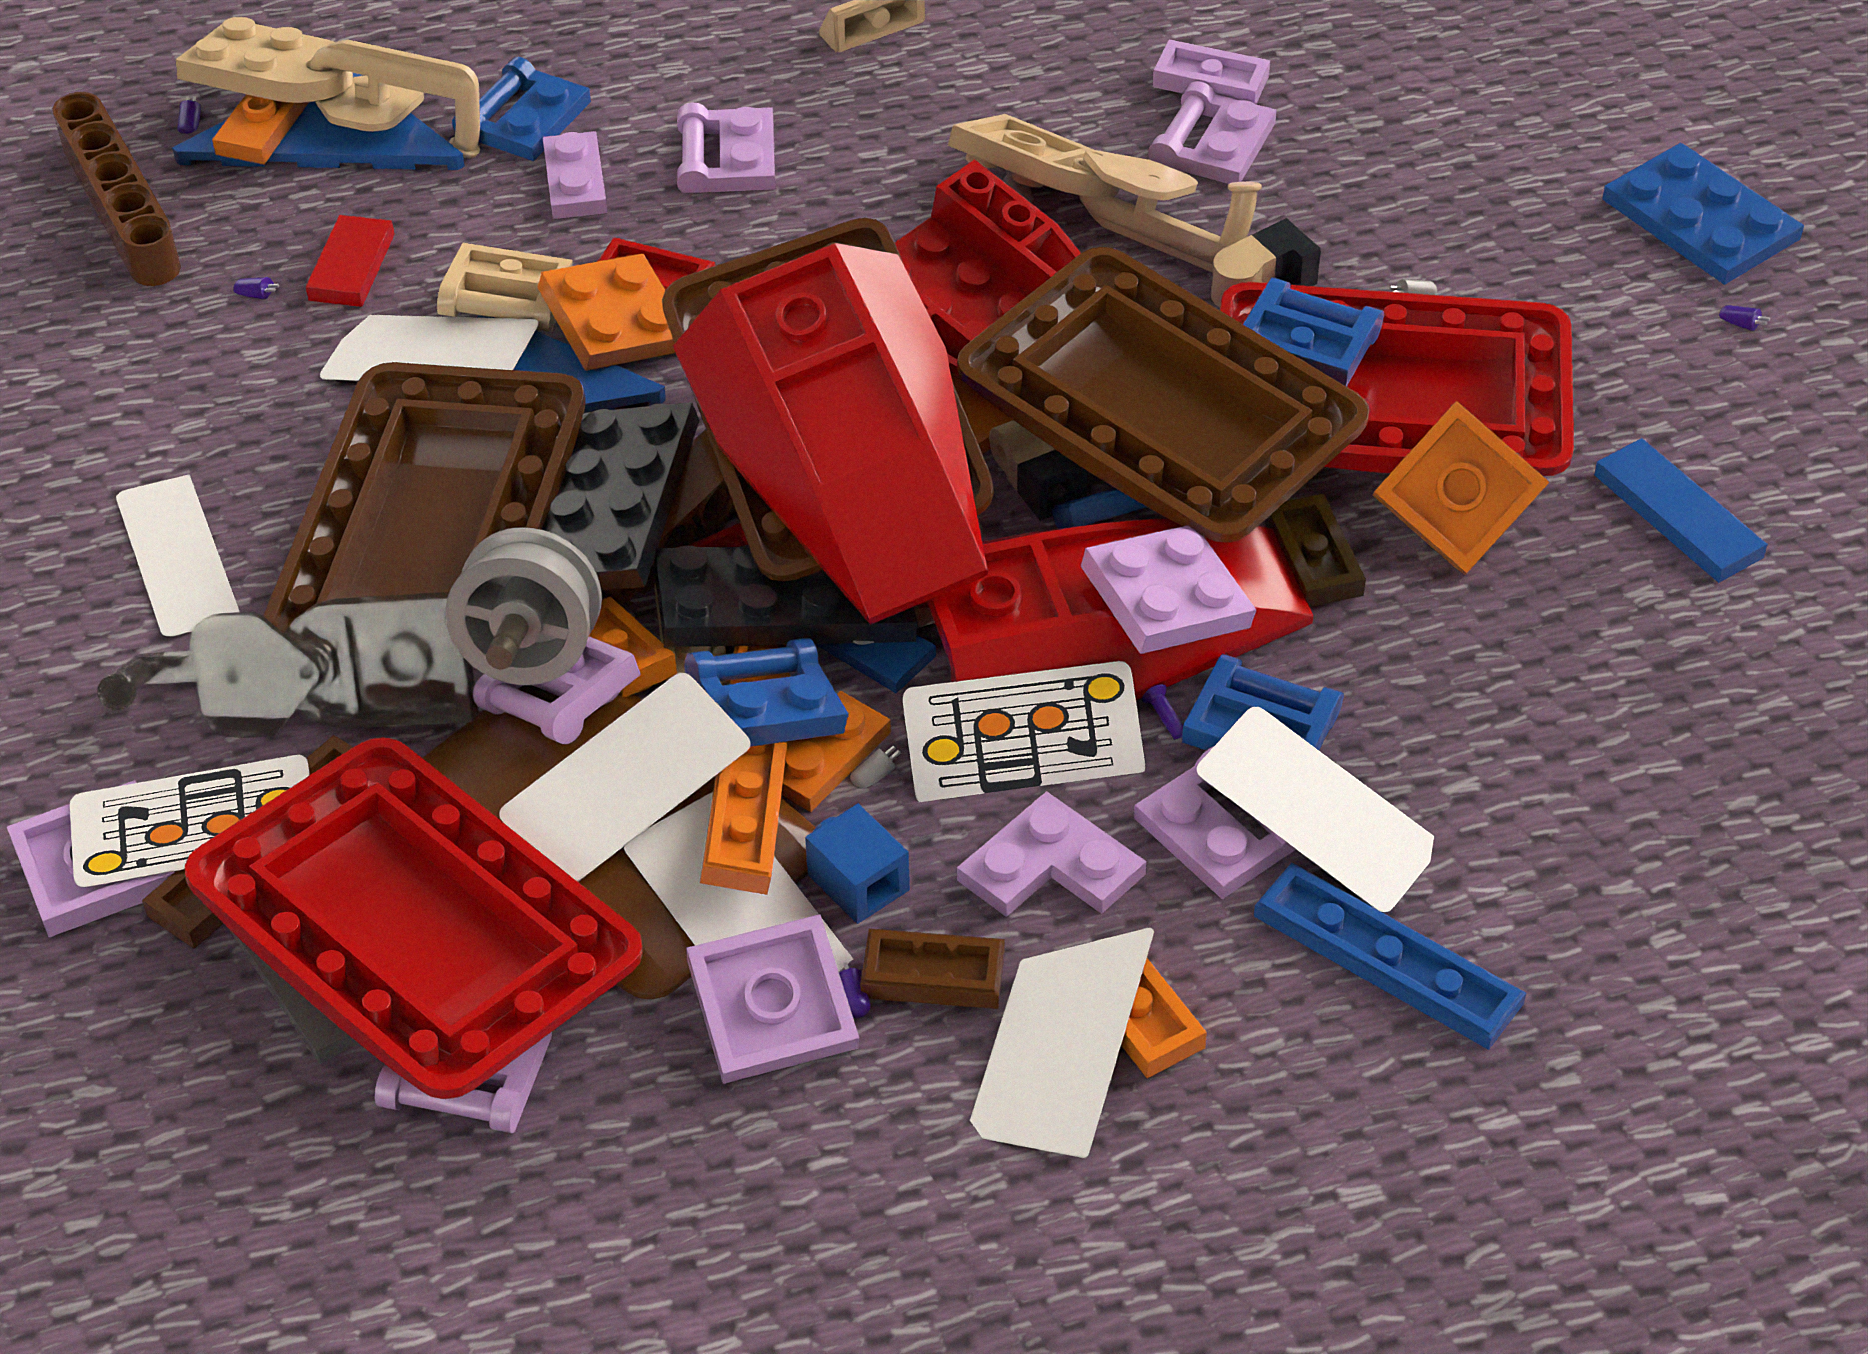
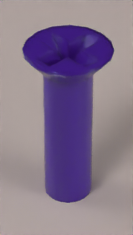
[1142,684,1183,740]

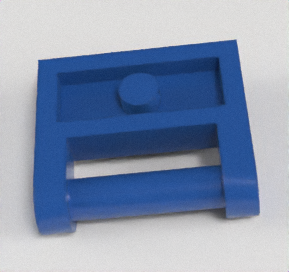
[452,57,591,161]
[1243,277,1384,387]
[684,638,849,747]
[1182,654,1344,751]

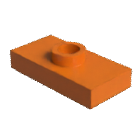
[212,94,309,164]

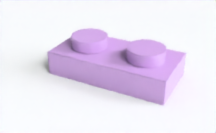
[1153,40,1270,104]
[543,131,607,219]

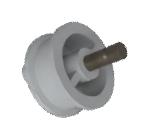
[445,528,602,685]

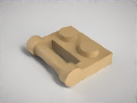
[437,243,573,332]

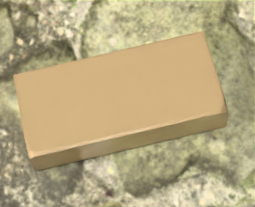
[819,0,925,52]

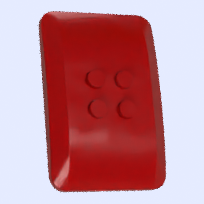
[1220,282,1574,476]
[185,737,643,1099]

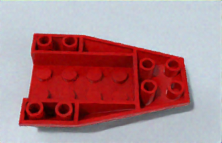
[895,159,1081,382]
[673,243,988,625]
[917,519,1314,701]

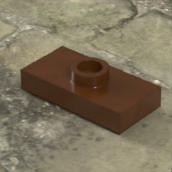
[860,928,1005,1009]

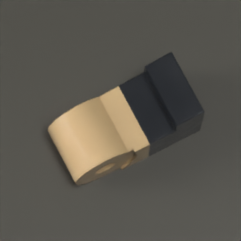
[1211,218,1321,307]
[989,420,1088,521]

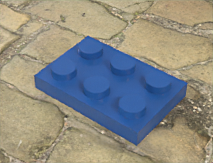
[1602,142,1804,285]

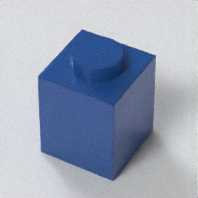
[805,803,910,924]

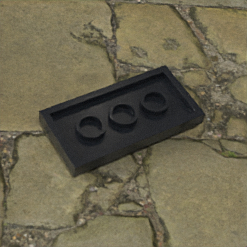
[542,402,700,591]
[654,545,918,647]

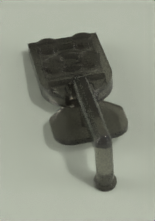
[97,592,480,738]

